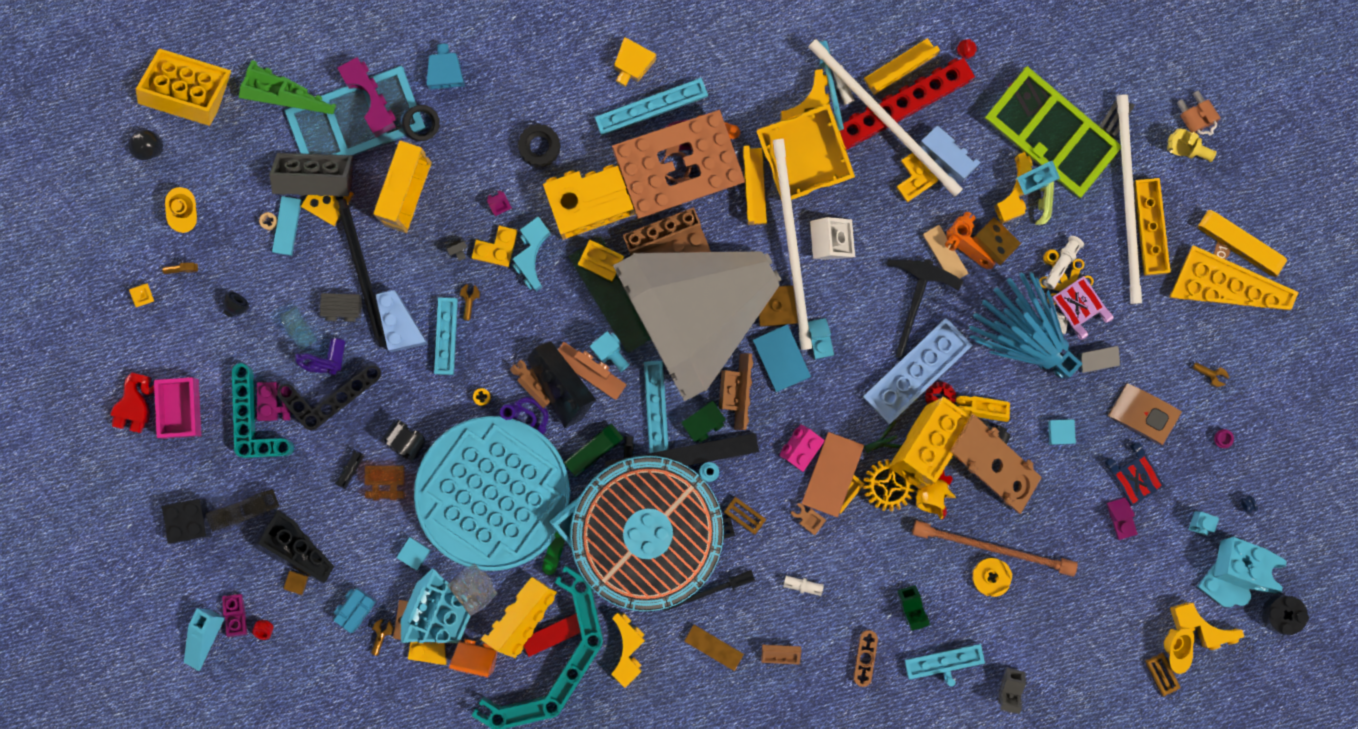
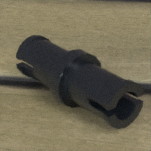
[335,450,365,489]

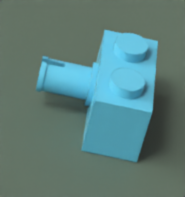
[590,331,630,372]

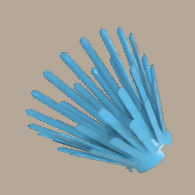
[969,272,1069,369]

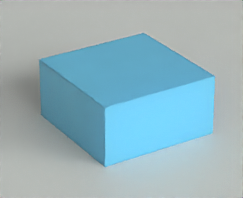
[1048,420,1076,445]
[397,537,431,571]

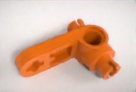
[945,212,996,269]

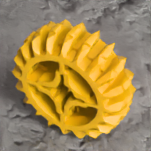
[863,459,915,511]

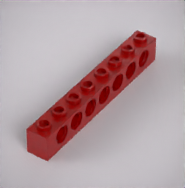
[840,58,975,150]

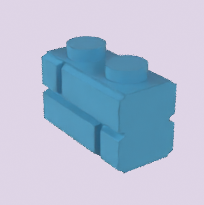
[333,587,377,633]

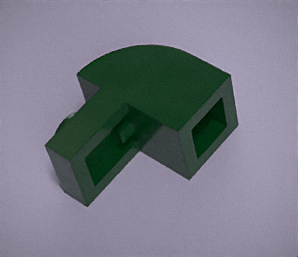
[897,585,930,631]

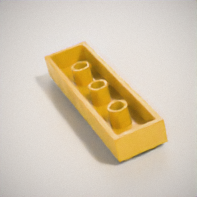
[1133,178,1171,276]

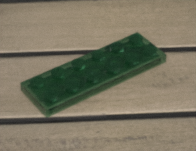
[568,237,652,354]

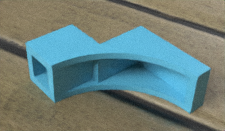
[512,217,551,292]

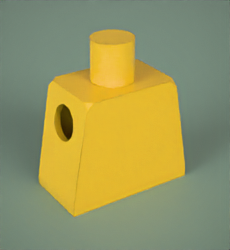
[614,37,657,87]

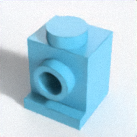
[1188,511,1219,536]

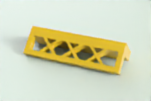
[864,38,940,95]
[743,146,767,225]

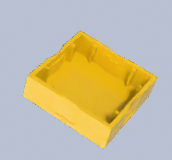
[756,103,855,201]
[373,140,432,234]

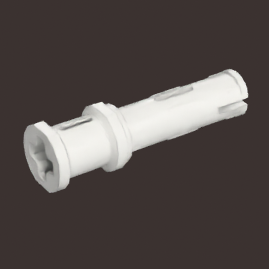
[1043,236,1084,289]

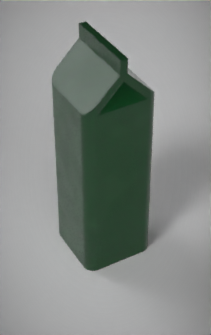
[564,423,624,478]

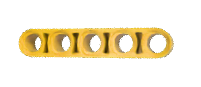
[1198,210,1287,277]

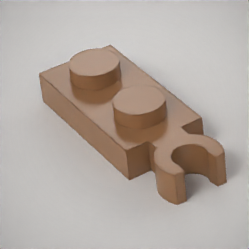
[510,360,551,409]

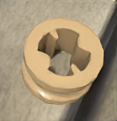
[259,212,278,231]

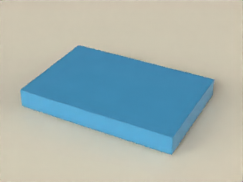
[753,324,811,392]

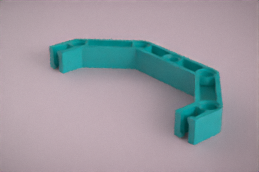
[471,565,603,729]

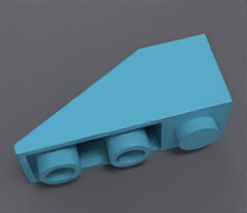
[184,608,224,671]

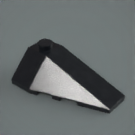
[253,511,334,583]

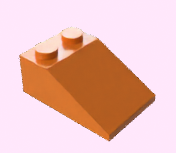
[449,639,498,677]

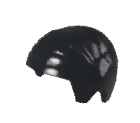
[129,129,163,161]

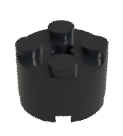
[381,420,425,462]
[1262,595,1309,635]

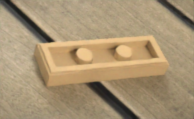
[922,225,969,279]

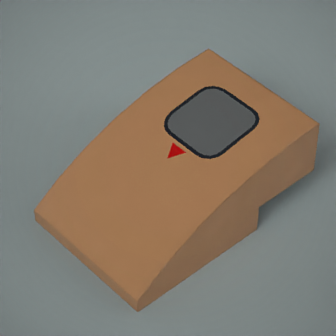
[1108,383,1182,445]

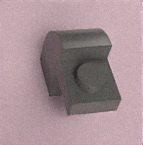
[998,668,1026,714]

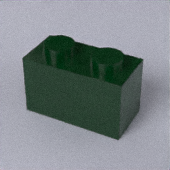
[681,401,726,443]

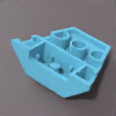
[401,568,474,643]

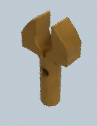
[162,263,198,274]
[460,284,480,321]
[1193,362,1229,387]
[371,619,393,656]

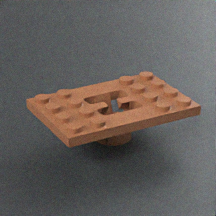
[612,110,745,219]

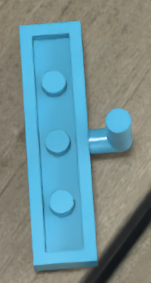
[904,644,985,686]

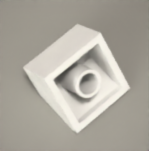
[810,217,855,260]

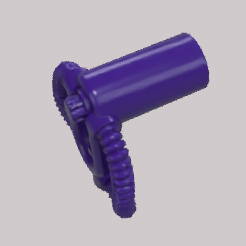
[295,338,346,375]
[500,397,549,435]

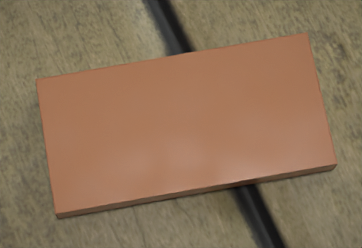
[802,432,865,518]

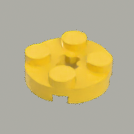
[972,558,1012,597]

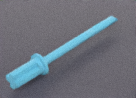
[819,41,844,131]

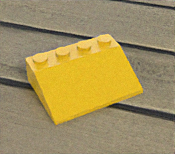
[136,48,231,126]

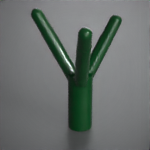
[864,419,902,453]

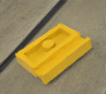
[578,240,624,282]

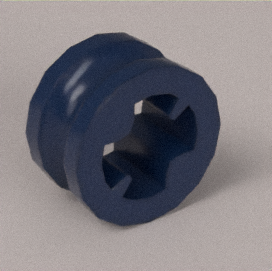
[1240,495,1258,514]

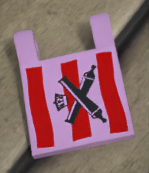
[1052,276,1113,340]

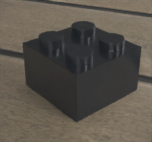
[161,498,212,544]

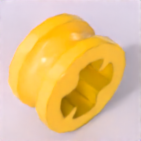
[473,388,491,406]

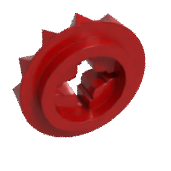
[925,382,956,405]

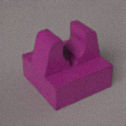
[487,190,512,216]

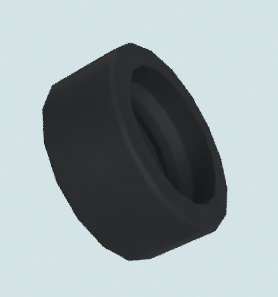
[402,105,440,141]

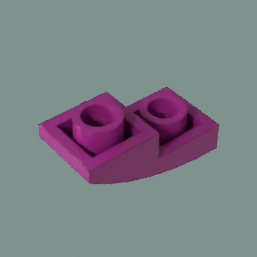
[222,594,247,638]

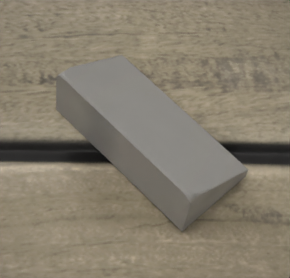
[1078,346,1120,373]

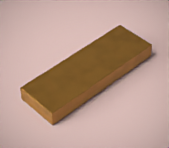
[684,624,744,671]

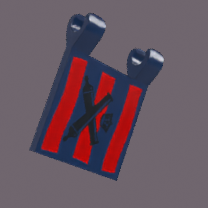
[1105,443,1165,506]

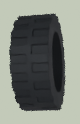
[518,124,561,168]

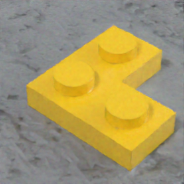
[896,153,939,203]
[472,226,518,268]

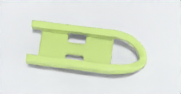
[1035,182,1054,225]

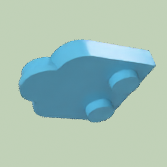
[1197,561,1251,607]

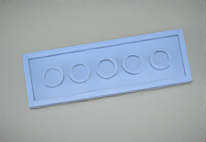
[863,318,973,424]

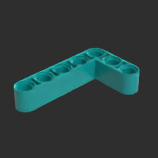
[232,363,294,458]

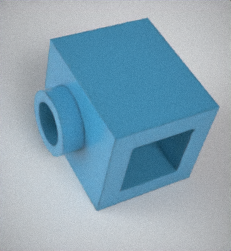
[1052,351,1083,379]

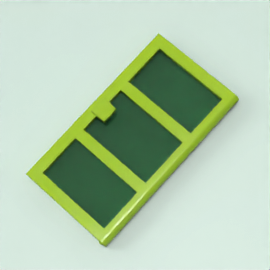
[984,66,1121,198]

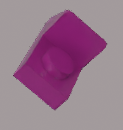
[1106,498,1138,540]

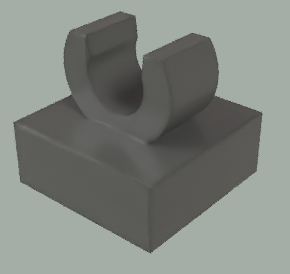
[446,238,467,261]

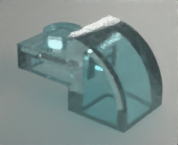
[280,306,317,350]

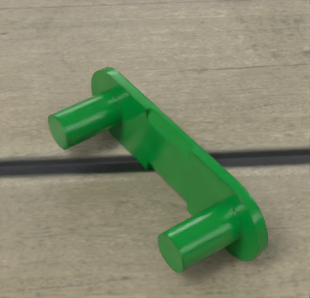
[542,532,565,575]

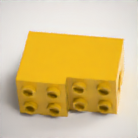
[543,165,634,240]
[889,397,971,489]

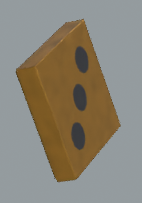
[973,217,1021,265]

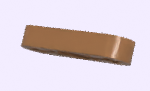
[853,630,878,687]

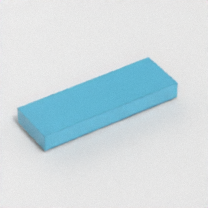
[272,196,302,256]

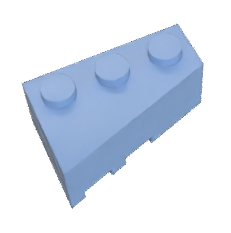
[919,125,981,184]
[376,290,429,353]

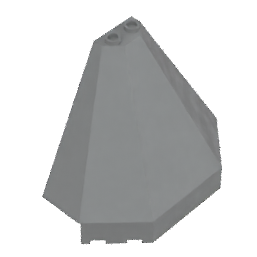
[613,251,781,401]

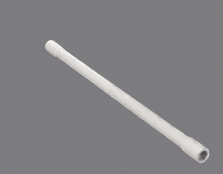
[808,39,963,197]
[1116,95,1142,304]
[772,139,812,350]

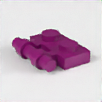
[257,382,292,421]

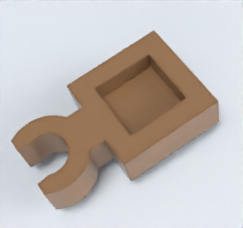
[791,503,826,535]

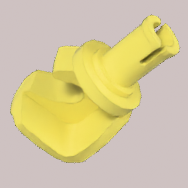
[1167,128,1217,162]

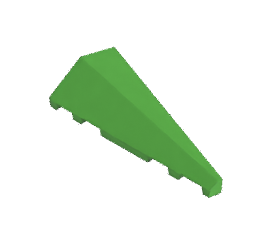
[239,60,336,114]

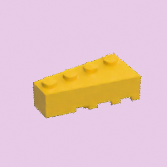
[481,577,557,659]

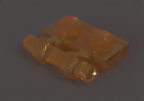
[365,466,405,501]

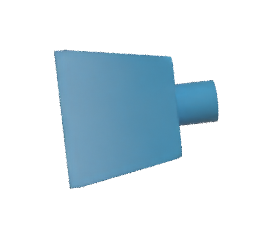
[427,44,465,90]

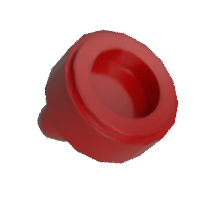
[957,39,976,59]
[252,620,274,640]

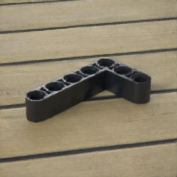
[277,362,381,430]

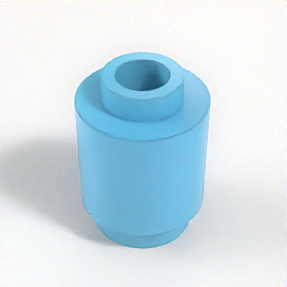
[698,462,719,483]

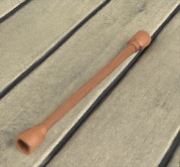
[912,520,1078,577]

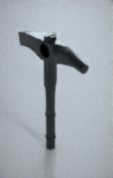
[887,259,964,359]

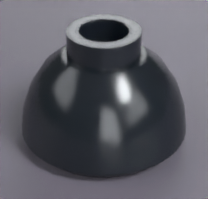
[223,292,249,317]

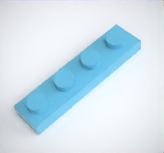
[434,298,458,375]

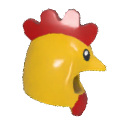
[916,470,956,519]

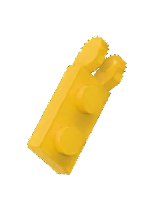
[956,396,1010,422]

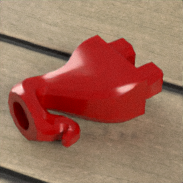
[110,373,154,433]

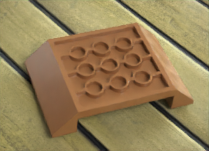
[623,207,711,256]

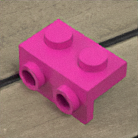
[779,424,825,472]

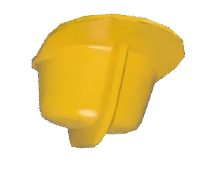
[165,187,197,233]
[1164,628,1194,674]

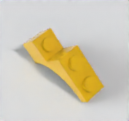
[780,69,830,120]
[994,152,1033,224]
[1170,602,1244,650]
[611,612,645,688]

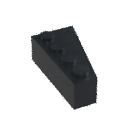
[527,341,596,428]

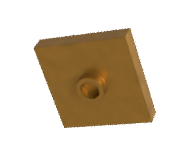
[759,285,798,327]

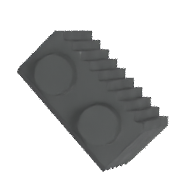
[320,293,362,322]

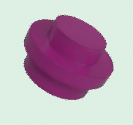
[1214,429,1234,448]

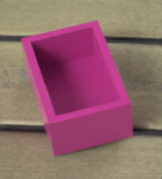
[154,377,201,439]

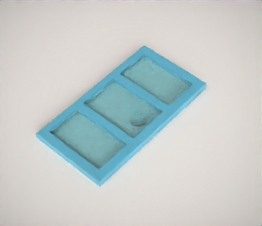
[285,65,426,156]

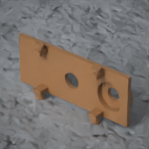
[950,414,1042,514]

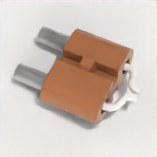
[1177,91,1221,136]

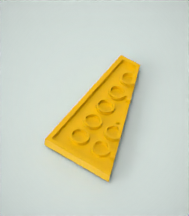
[1169,245,1299,310]

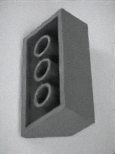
[269,153,353,197]

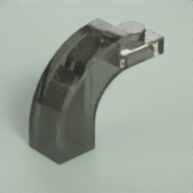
[206,489,280,532]

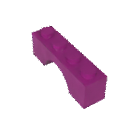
[338,57,396,137]

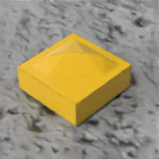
[129,283,154,307]

